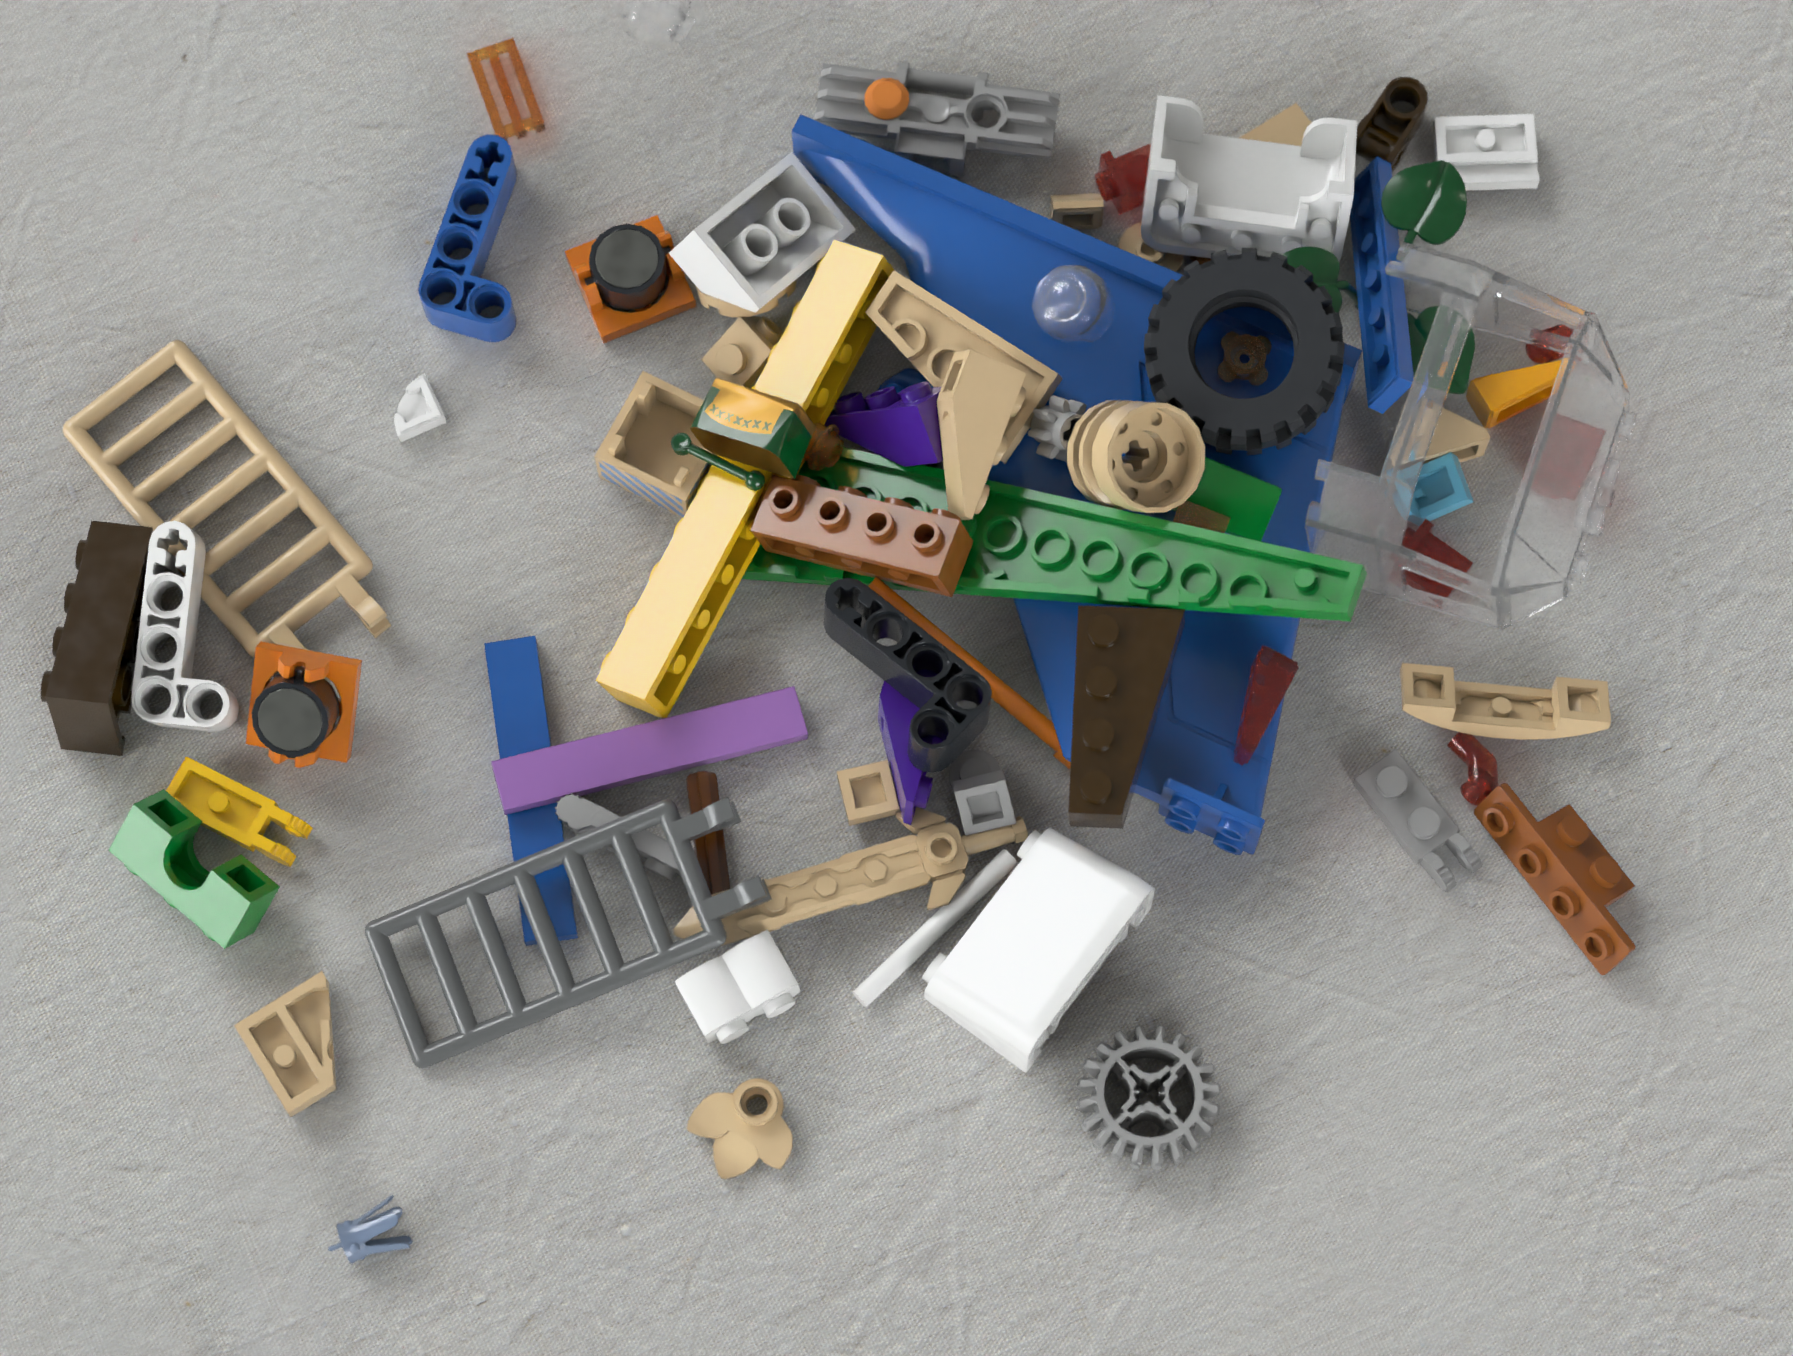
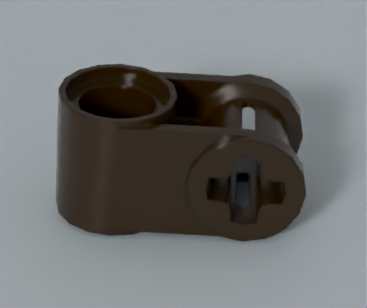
[1356,77,1428,173]

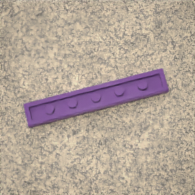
[491,686,808,815]

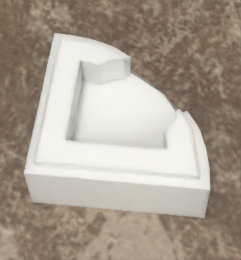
[394,374,447,443]

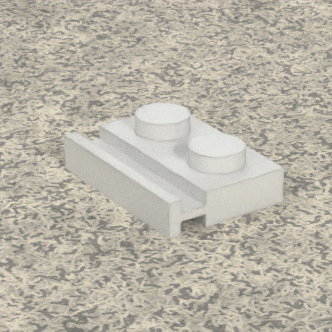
[1432,114,1540,191]

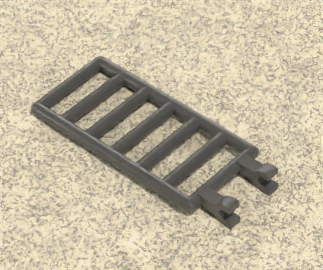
[365,797,772,1069]

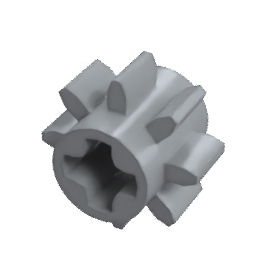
[1028,395,1087,462]

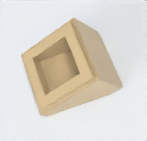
[1050,193,1104,229]

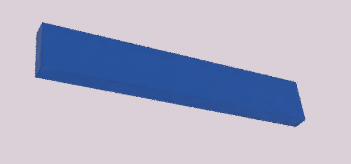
[1350,157,1415,414]
[484,636,578,946]

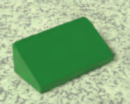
[1171,457,1282,541]

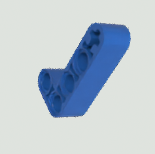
[418,134,517,343]

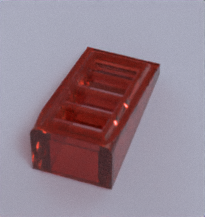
[1233,645,1299,766]

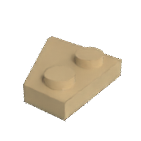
[234,971,337,1117]

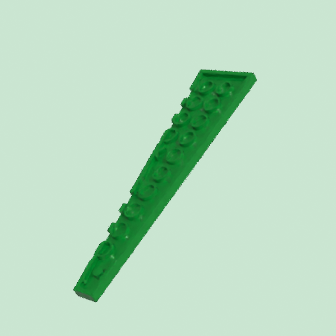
[742,441,1367,621]

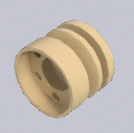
[1067,400,1205,513]

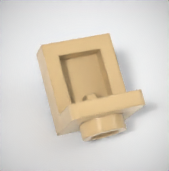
[701,316,783,388]

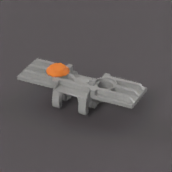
[814,62,1060,177]

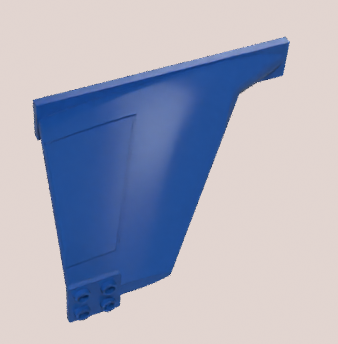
[792,114,1362,855]

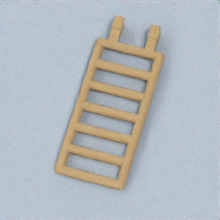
[62,340,391,679]

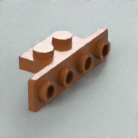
[1474,783,1636,975]

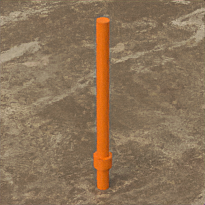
[868,576,1071,769]

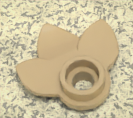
[687,1078,793,1179]

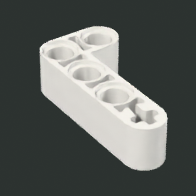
[131,521,239,732]

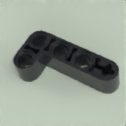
[823,578,992,773]

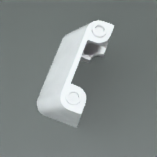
[1141,95,1357,261]
[922,827,1155,1073]

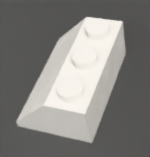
[669,152,856,313]

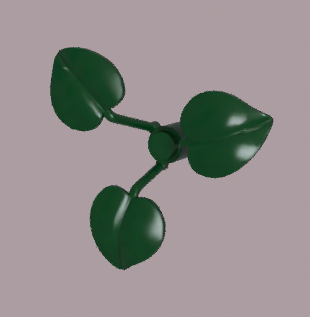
[1282,160,1475,394]

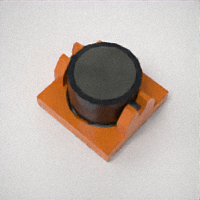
[565,215,696,344]
[246,641,362,768]

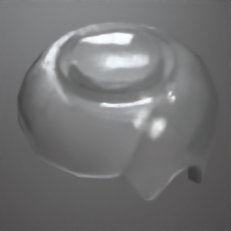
[1031,265,1116,343]

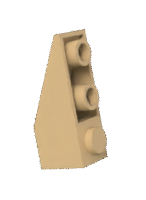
[937,349,1026,520]

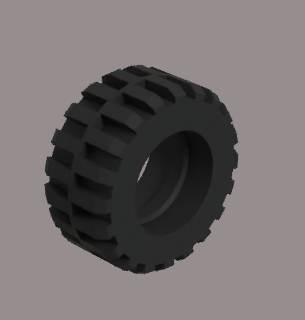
[1144,248,1344,456]

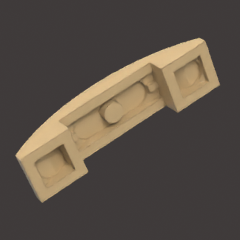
[1400,663,1611,740]

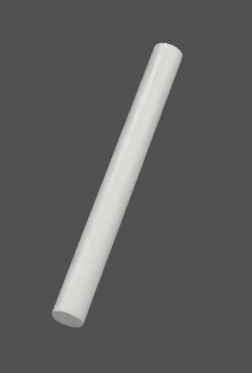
[852,849,1018,1007]

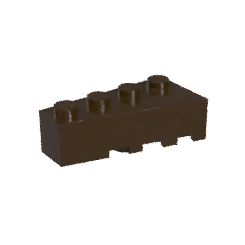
[41,520,153,756]
[1068,605,1185,829]

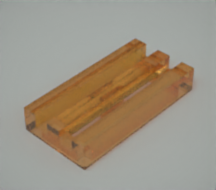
[467,38,546,142]

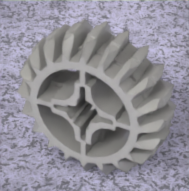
[1076,1025,1221,1170]

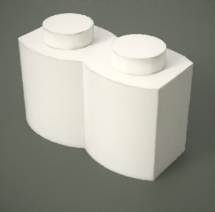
[675,930,800,1044]

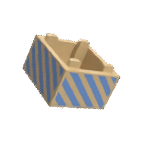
[594,371,717,518]

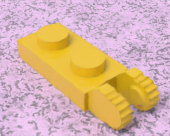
[166,757,312,867]

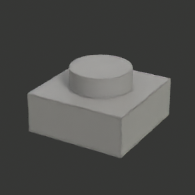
[952,769,1017,836]

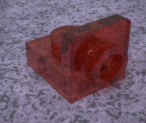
[1094,143,1151,215]
[1391,519,1473,608]

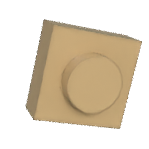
[837,760,900,826]

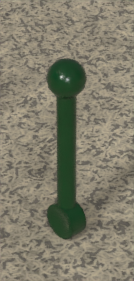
[671,433,765,491]

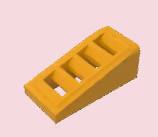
[1466,357,1579,429]

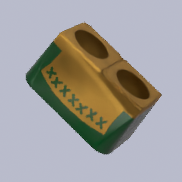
[690,378,816,479]

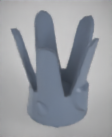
[328,1194,413,1264]

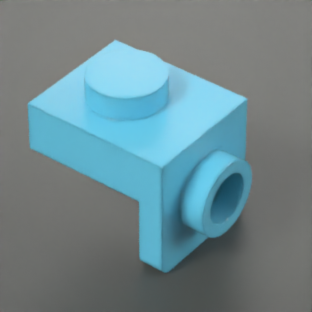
[1386,452,1474,526]

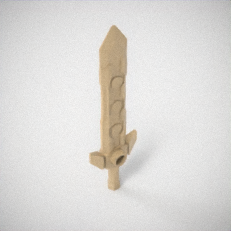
[673,807,1028,946]

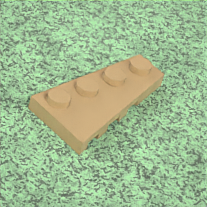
[865,270,1063,464]

